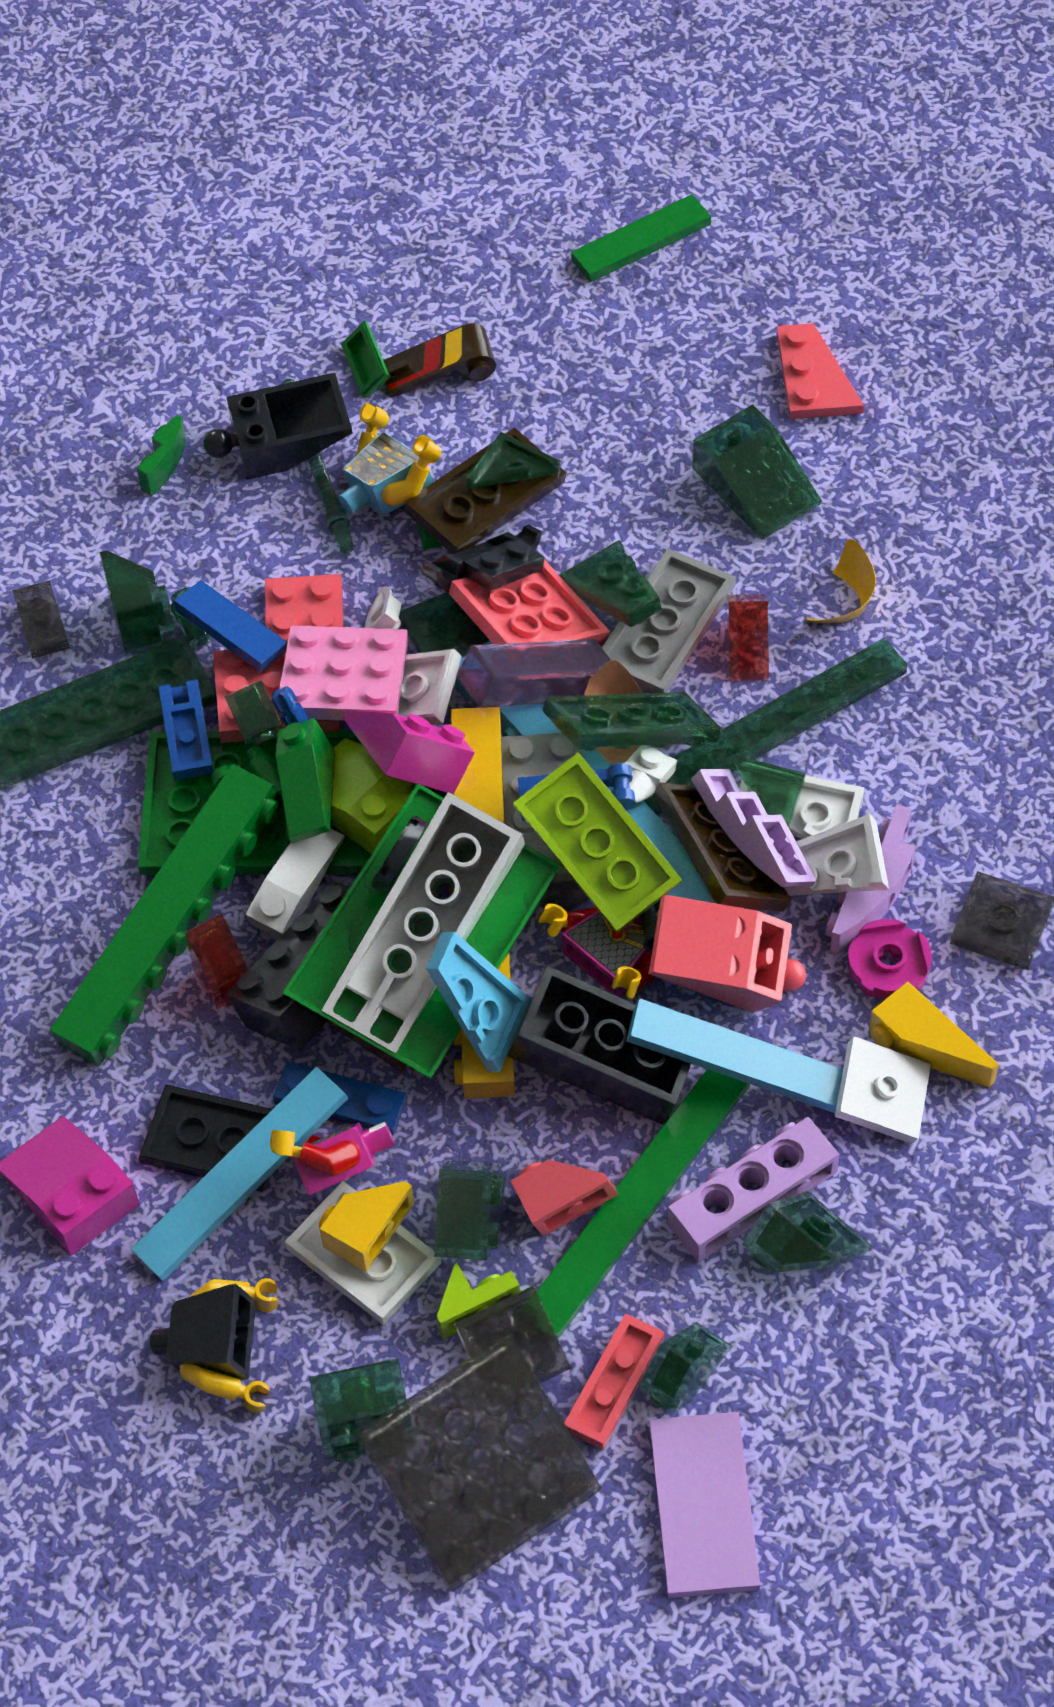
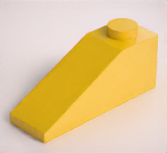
[869,981,998,1087]

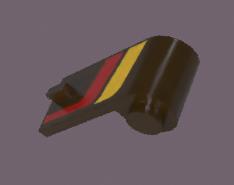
[384,323,496,397]

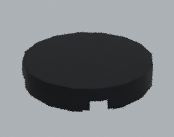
[371,815,428,894]

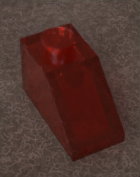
[726,594,769,680]
[184,914,248,1009]

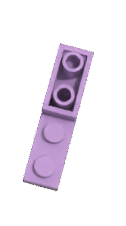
[825,804,916,954]

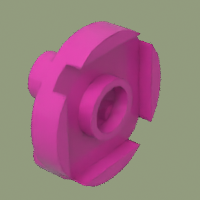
[847,919,932,999]

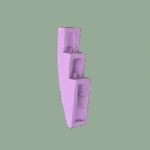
[691,769,816,887]

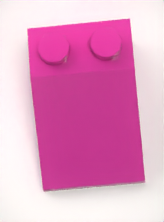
[343,711,475,794]
[0,1116,140,1256]

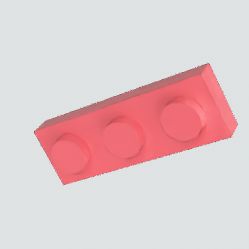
[563,1313,665,1451]

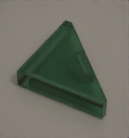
[466,432,562,488]
[732,755,806,828]

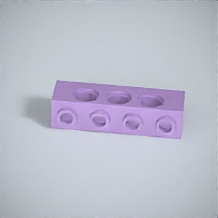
[668,1117,840,1263]

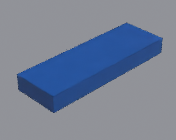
[174,580,288,673]

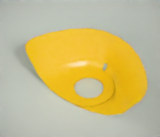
[803,539,876,624]

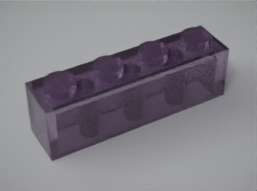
[456,639,611,708]

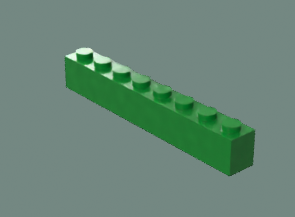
[50,764,280,1067]

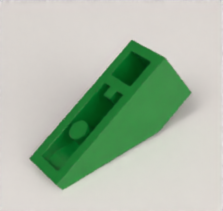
[276,718,335,843]

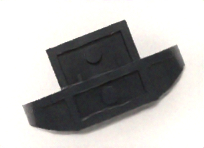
[422,524,545,592]

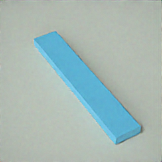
[626,999,843,1113]
[131,1066,348,1281]

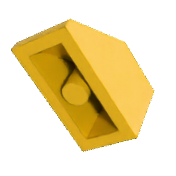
[319,1181,414,1272]

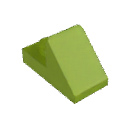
[437,1263,521,1340]

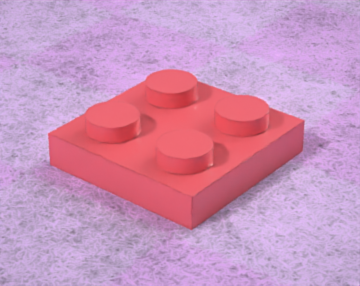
[265,574,344,642]

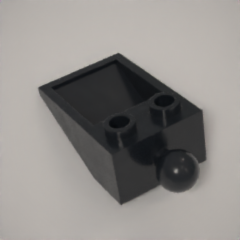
[203,373,353,480]

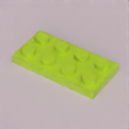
[513,752,682,933]

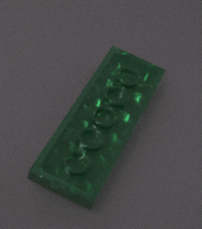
[0,636,217,790]

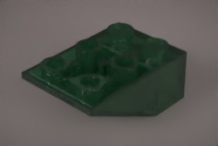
[692,404,822,540]

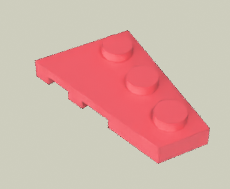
[777,323,864,419]

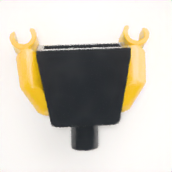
[150,1278,278,1413]

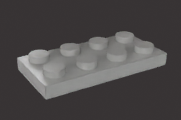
[594,548,736,698]
[501,732,583,882]

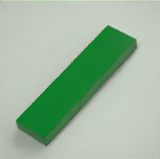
[571,194,711,283]

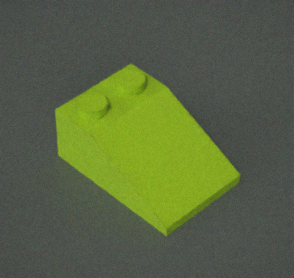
[330,738,432,854]

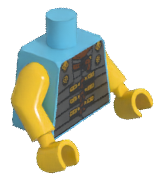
[338,403,441,515]

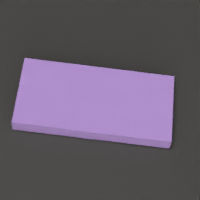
[649,1412,760,1598]

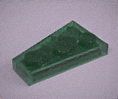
[559,540,662,628]

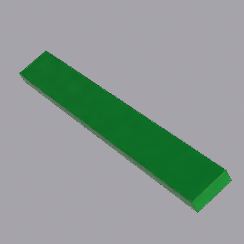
[518,1069,750,1344]

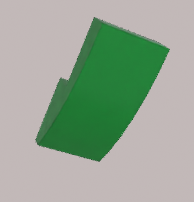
[137,415,186,497]

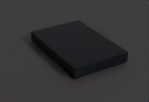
[139,1084,273,1192]

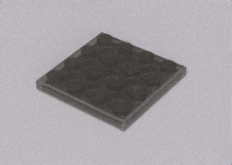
[355,1334,602,1592]

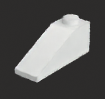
[245,828,345,939]

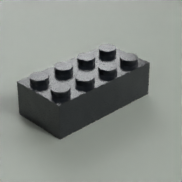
[225,881,350,1051]
[507,965,691,1125]

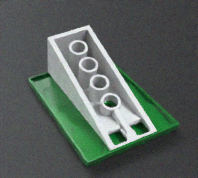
[283,784,561,1079]

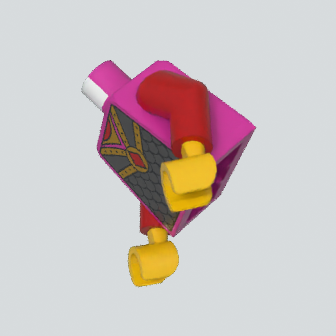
[538,904,659,999]
[270,1122,395,1196]

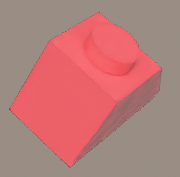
[510,1159,619,1236]

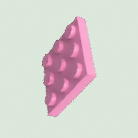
[277,625,408,720]

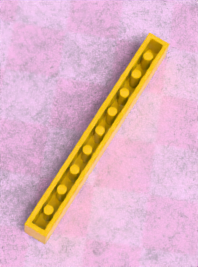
[444,707,515,1098]

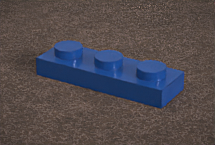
[273,1061,407,1136]

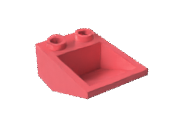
[649,895,806,1012]

